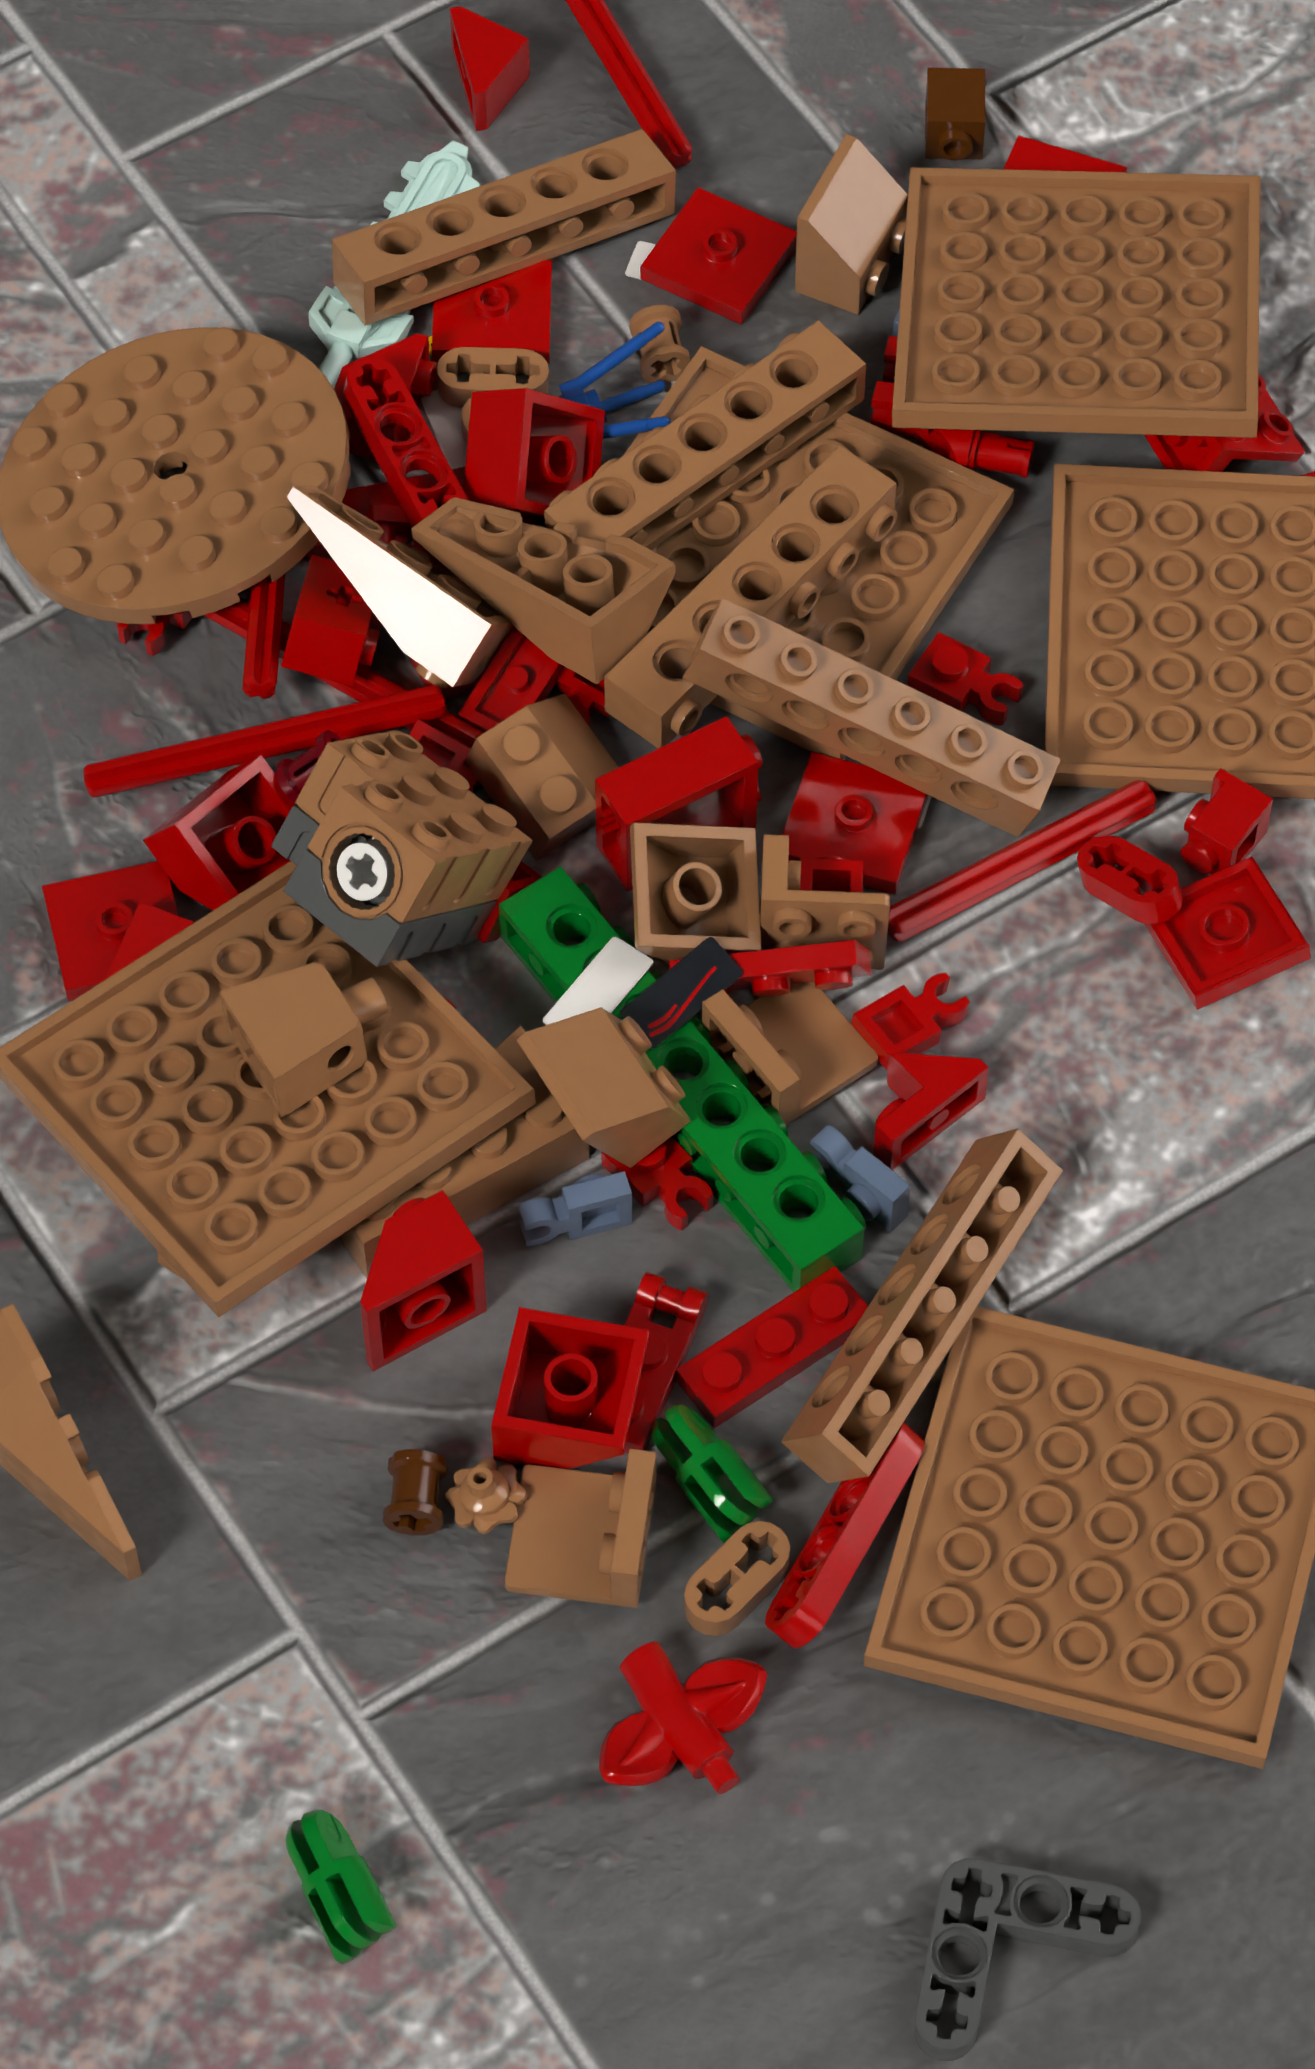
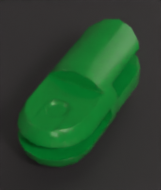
[651,1404,774,1543]
[285,1810,397,1964]

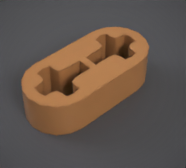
[437,347,549,407]
[684,1521,791,1636]

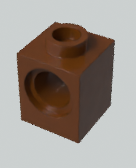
[925,68,985,161]

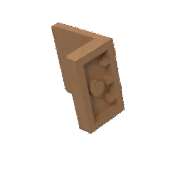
[760,835,890,970]
[702,982,878,1125]
[504,1449,656,1608]

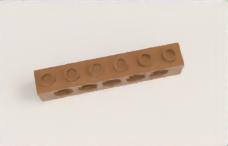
[332,129,676,326]
[544,320,866,550]
[604,445,897,748]
[682,597,1061,837]
[781,1128,1063,1484]

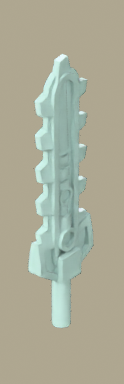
[309,140,480,388]

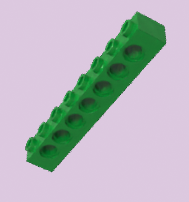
[499,866,866,1292]

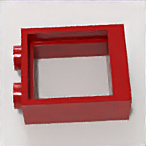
[595,716,762,892]

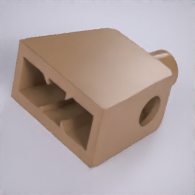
[220,962,388,1117]

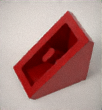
[450,6,530,131]

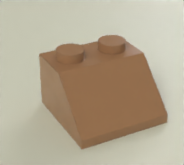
[795,134,908,315]
[465,694,619,861]
[630,823,761,964]
[516,1007,691,1168]

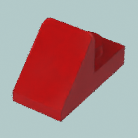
[873,1053,989,1171]

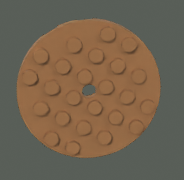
[0,327,351,624]

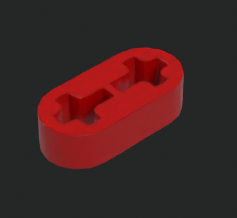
[1077,836,1183,924]

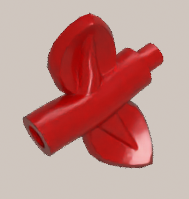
[599,1641,768,1794]

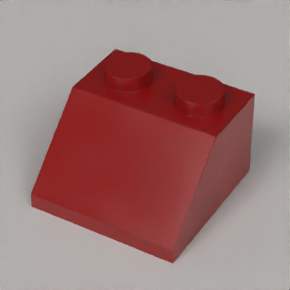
[463,388,605,525]
[143,755,295,910]
[360,1190,487,1372]
[491,1307,650,1469]

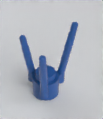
[558,322,671,439]

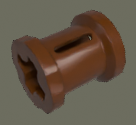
[382,1449,448,1535]

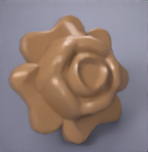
[445,1458,527,1534]

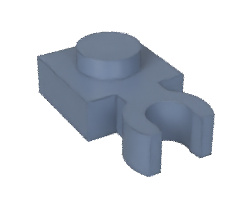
[810,1125,910,1233]
[518,1171,632,1246]

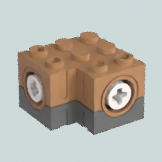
[271,730,533,967]

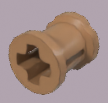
[629,304,691,383]

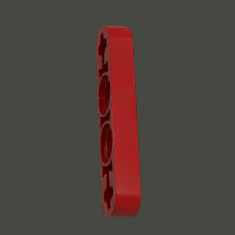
[343,356,468,527]
[765,1422,924,1649]

